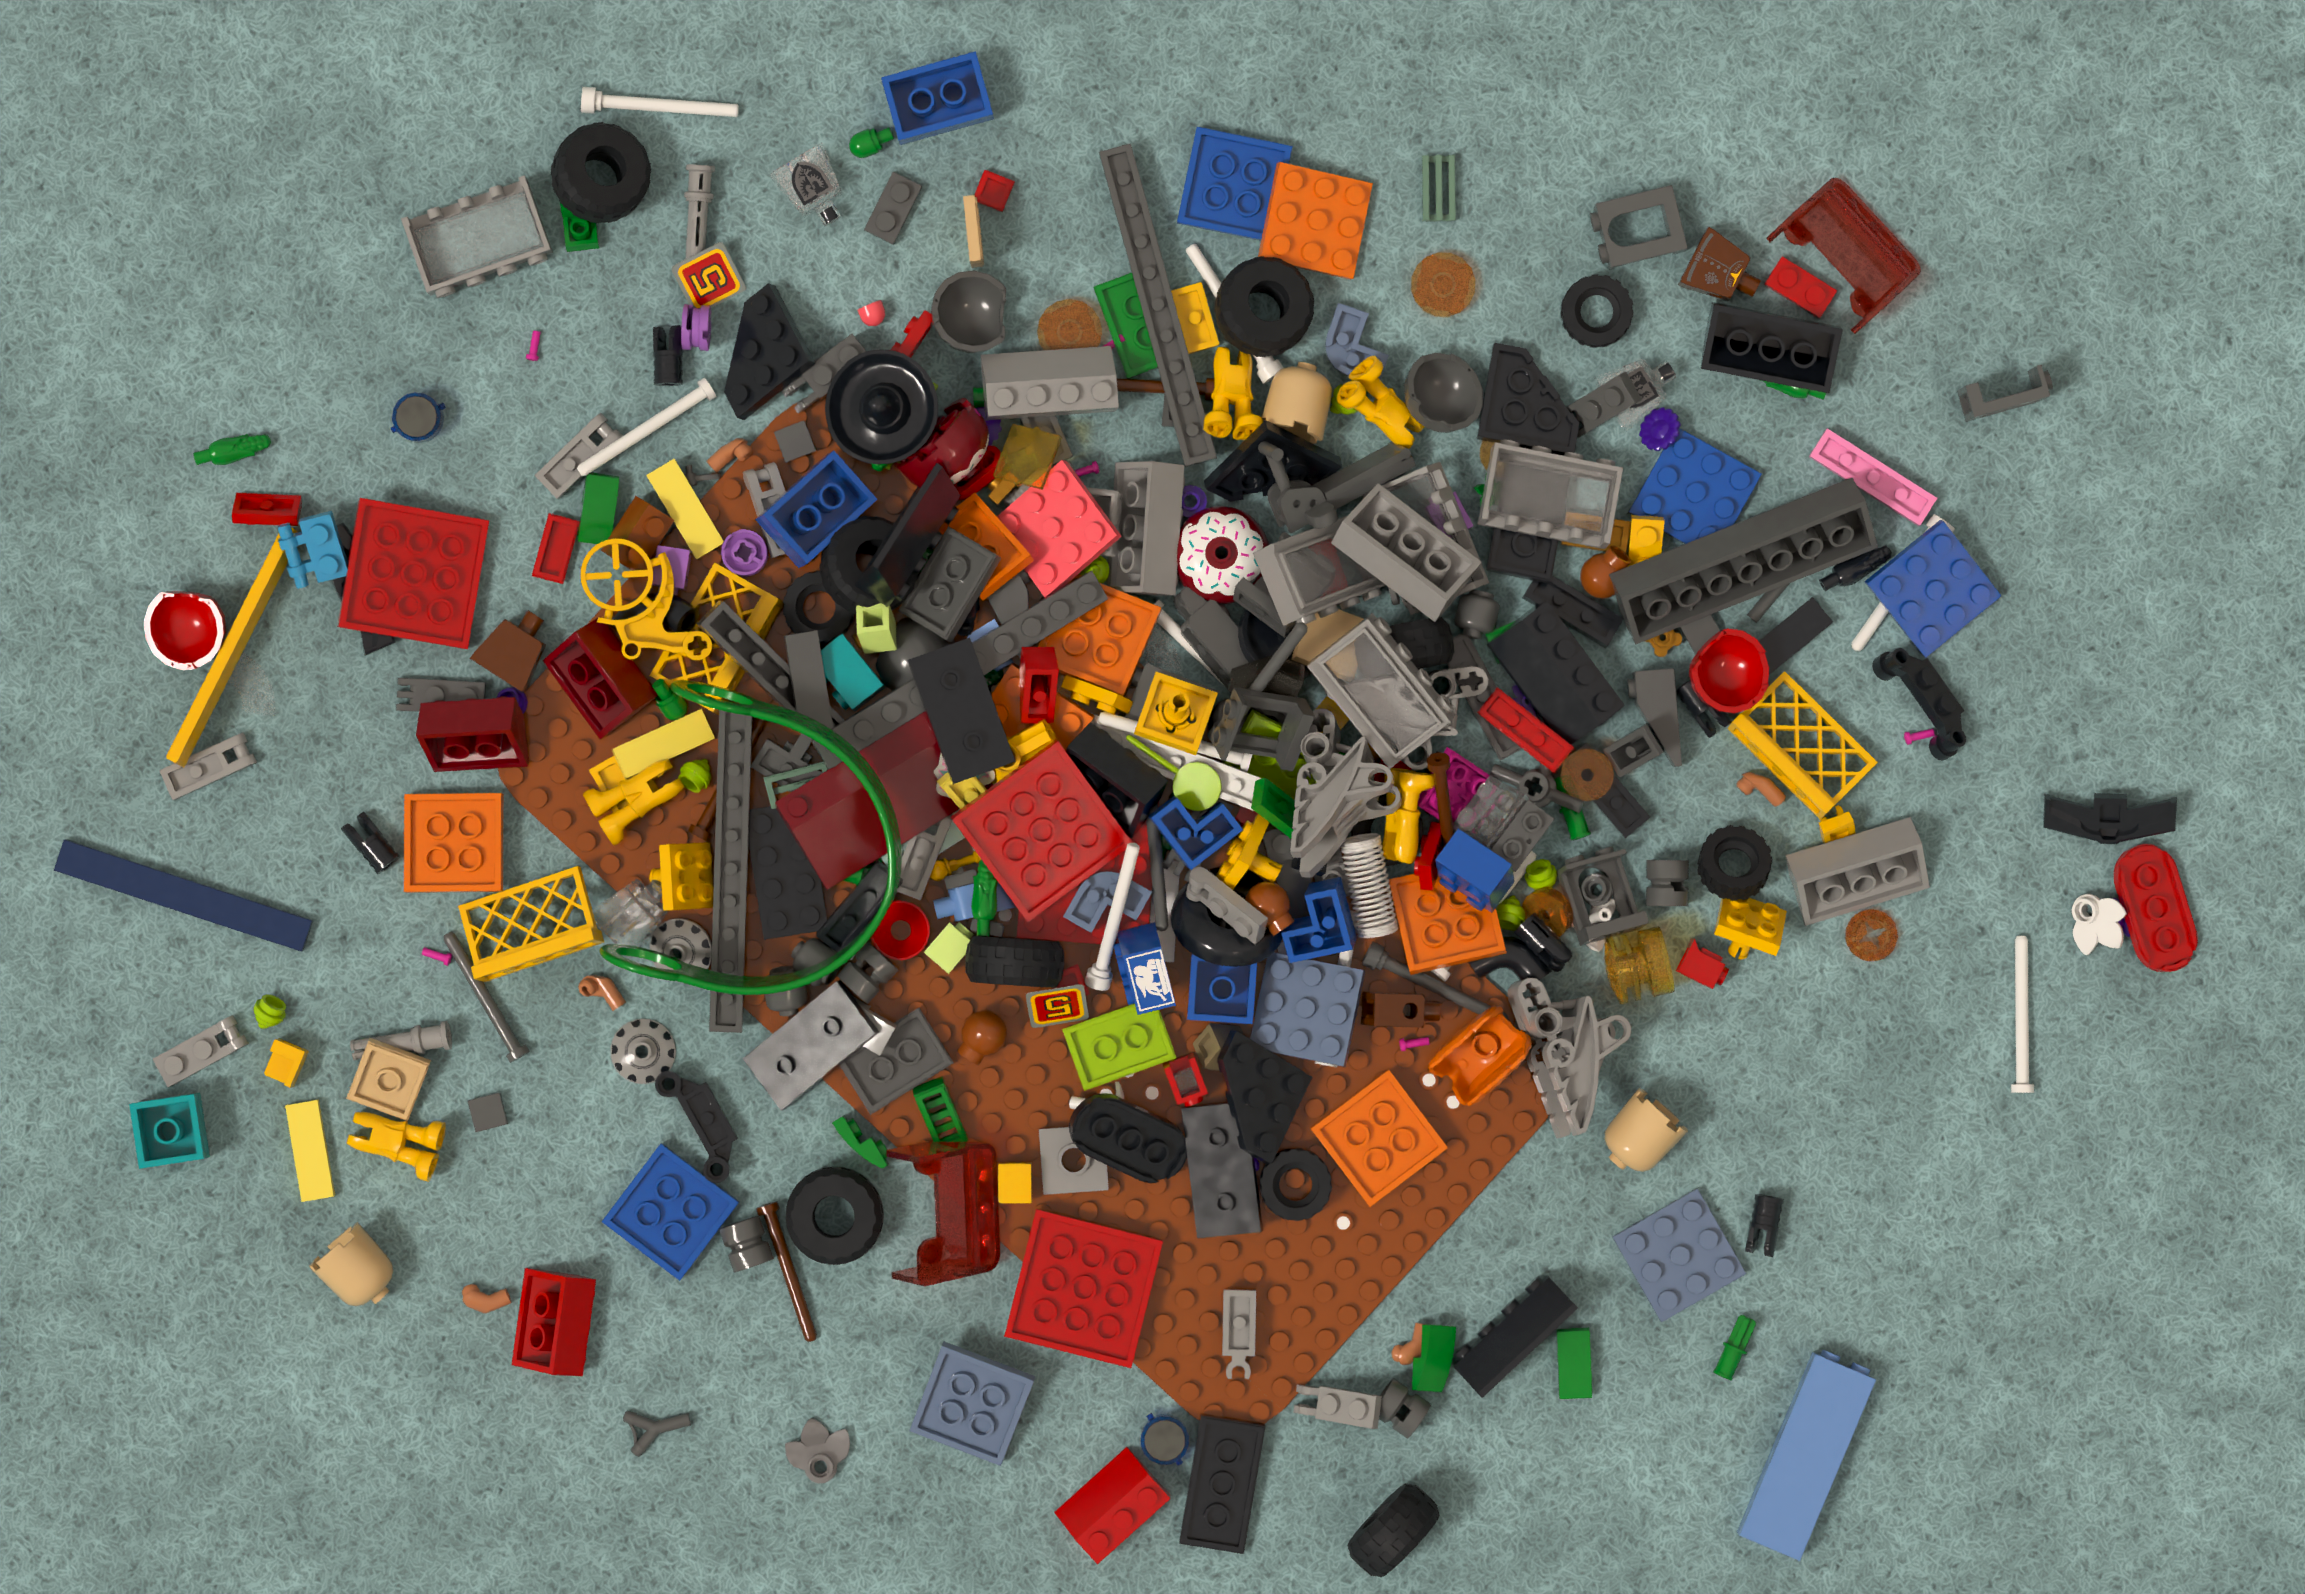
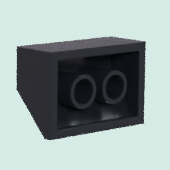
[1066,722,1168,839]

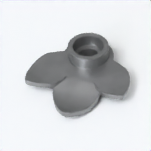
[785,1418,850,1483]

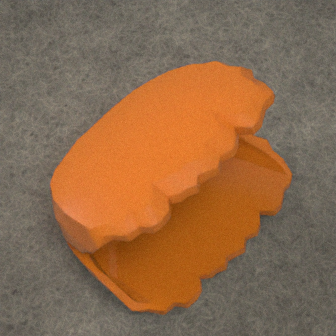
[1428,1005,1532,1106]

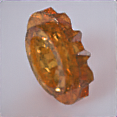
[1845,909,1898,961]

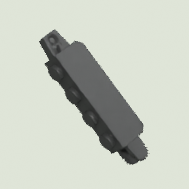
[1173,586,1298,724]

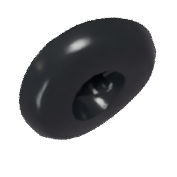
[825,349,938,464]
[1171,866,1282,967]

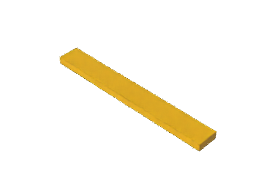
[166,528,298,768]

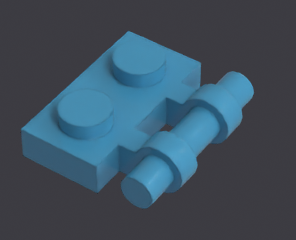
[277,511,348,589]

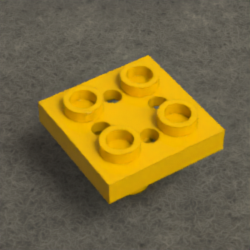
[1134,672,1218,756]
[1216,814,1283,890]
[649,842,714,911]
[1714,898,1787,960]

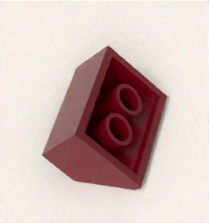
[542,616,658,739]
[416,696,529,772]

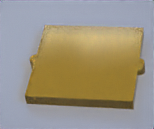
[993,424,1062,490]

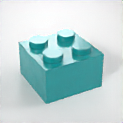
[821,634,886,712]
[129,1093,210,1169]

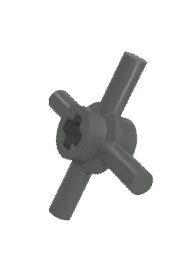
[1490,764,1584,813]

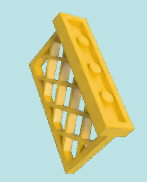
[649,563,784,715]
[1727,671,1878,820]
[458,866,605,982]

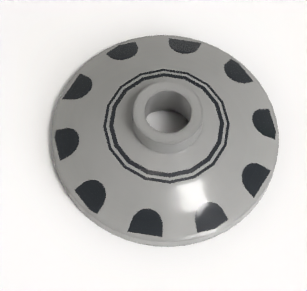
[650,918,712,970]
[611,1019,676,1084]

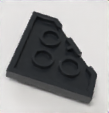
[724,283,815,420]
[1477,343,1579,456]
[1204,420,1342,502]
[1217,1031,1313,1164]

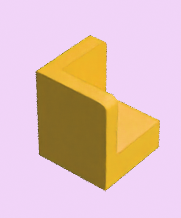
[264,1038,309,1088]
[998,1162,1032,1203]

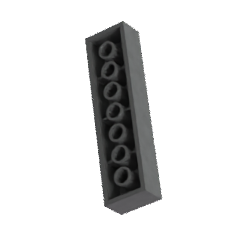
[1609,478,1878,645]

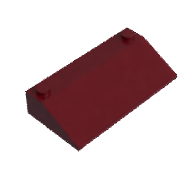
[775,711,993,890]

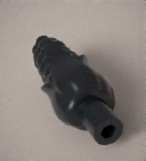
[1819,546,1892,591]

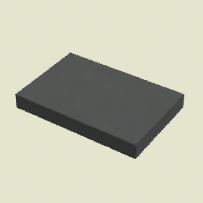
[898,526,1002,643]
[840,1007,954,1115]

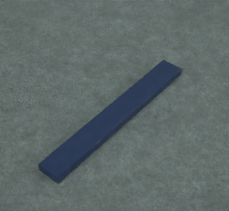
[54,840,313,952]

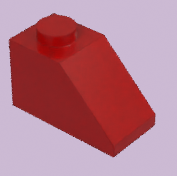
[1019,647,1059,723]

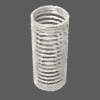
[1340,833,1399,938]

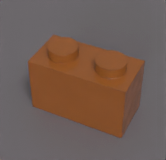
[601,496,674,571]

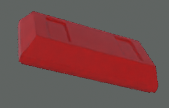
[532,513,580,584]

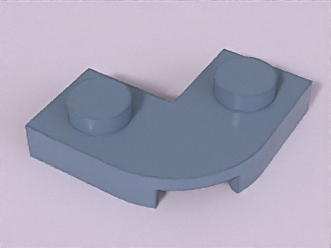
[1325,303,1389,380]
[1063,872,1152,933]

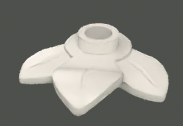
[2072,894,2127,955]

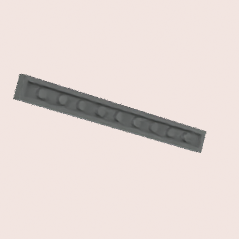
[1099,143,1217,467]
[811,571,1108,769]
[709,710,753,1033]

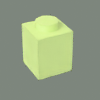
[856,603,897,654]
[924,922,974,974]

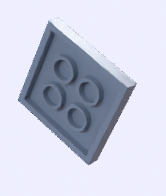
[1250,953,1365,1067]
[1612,1188,1746,1322]
[909,1341,1035,1466]

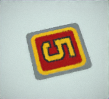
[672,242,746,308]
[1026,985,1089,1028]

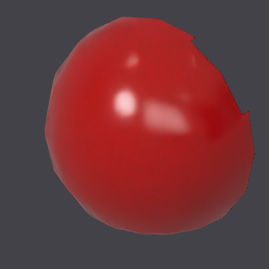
[144,591,227,670]
[1689,628,1769,713]

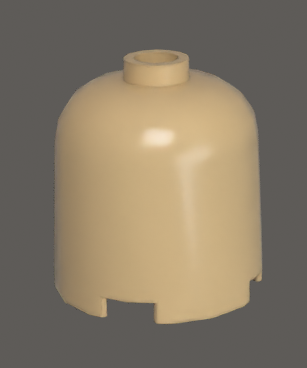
[1261,362,1332,444]
[1604,1088,1688,1172]
[309,1222,393,1306]

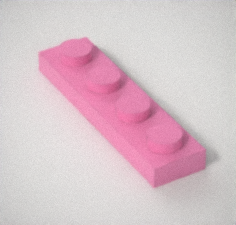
[1809,428,1937,526]

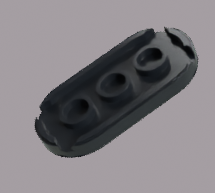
[1069,1093,1187,1183]

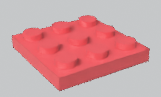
[997,460,1122,598]

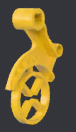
[580,539,712,661]

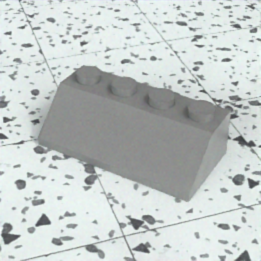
[981,346,1119,420]
[1107,461,1185,596]
[1331,484,1482,622]
[1785,817,1930,926]

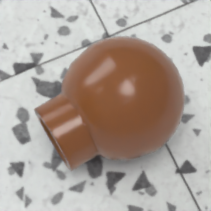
[1580,546,1631,599]
[1245,882,1295,936]
[957,1011,1007,1065]

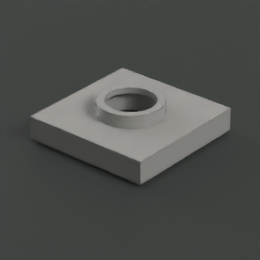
[1039,1127,1109,1195]

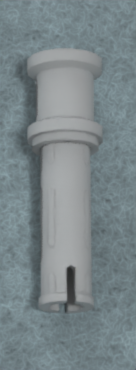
[684,164,715,259]
[350,1021,452,1061]

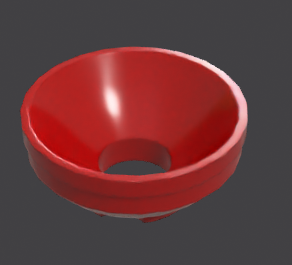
[871,901,930,960]

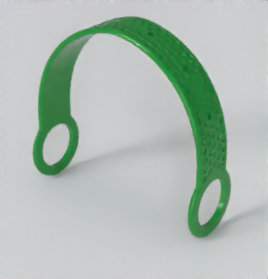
[599,680,902,995]

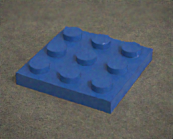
[1177,127,1293,241]
[1628,428,1762,544]
[1865,520,2001,658]
[602,1143,739,1281]

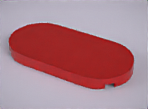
[2114,844,2198,972]

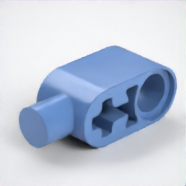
[933,878,1016,922]

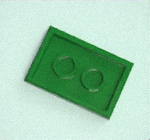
[1093,273,1158,379]

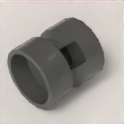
[1646,860,1689,906]
[837,942,899,1004]
[719,1215,774,1273]
[1379,1378,1431,1439]

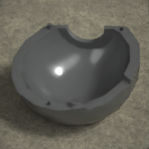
[931,270,1006,353]
[1404,353,1483,433]
[876,617,955,691]

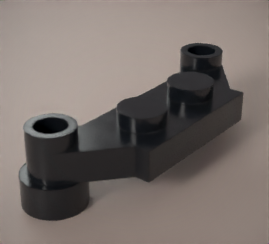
[1872,648,1966,761]
[655,1071,738,1183]

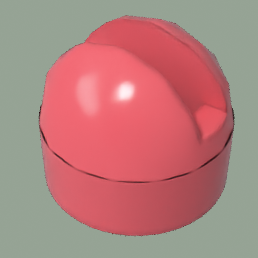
[857,300,885,326]

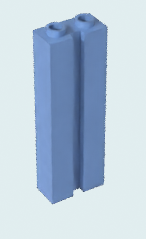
[1737,1349,1876,1561]

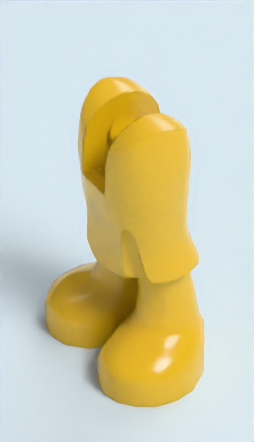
[1203,347,1264,440]
[1337,355,1425,449]
[582,759,684,846]
[1382,768,1435,864]
[346,1112,446,1182]

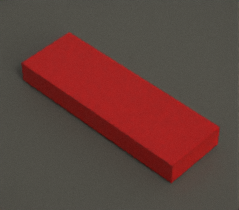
[1477,687,1575,774]

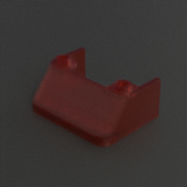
[1766,178,1921,334]
[886,1142,1000,1286]

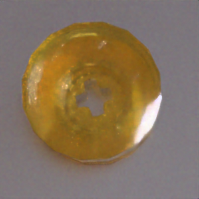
[1603,926,1675,1005]

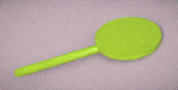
[1126,735,1222,811]

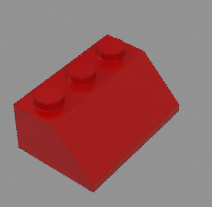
[511,1268,596,1377]
[1054,1447,1171,1565]

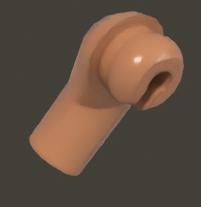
[706,438,752,473]
[1737,772,1786,807]
[578,975,626,1011]
[462,1284,512,1313]
[1391,1322,1427,1365]

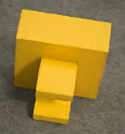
[1819,805,1856,843]

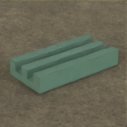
[1422,155,1456,222]
[763,761,829,809]

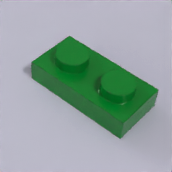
[1251,777,1295,839]

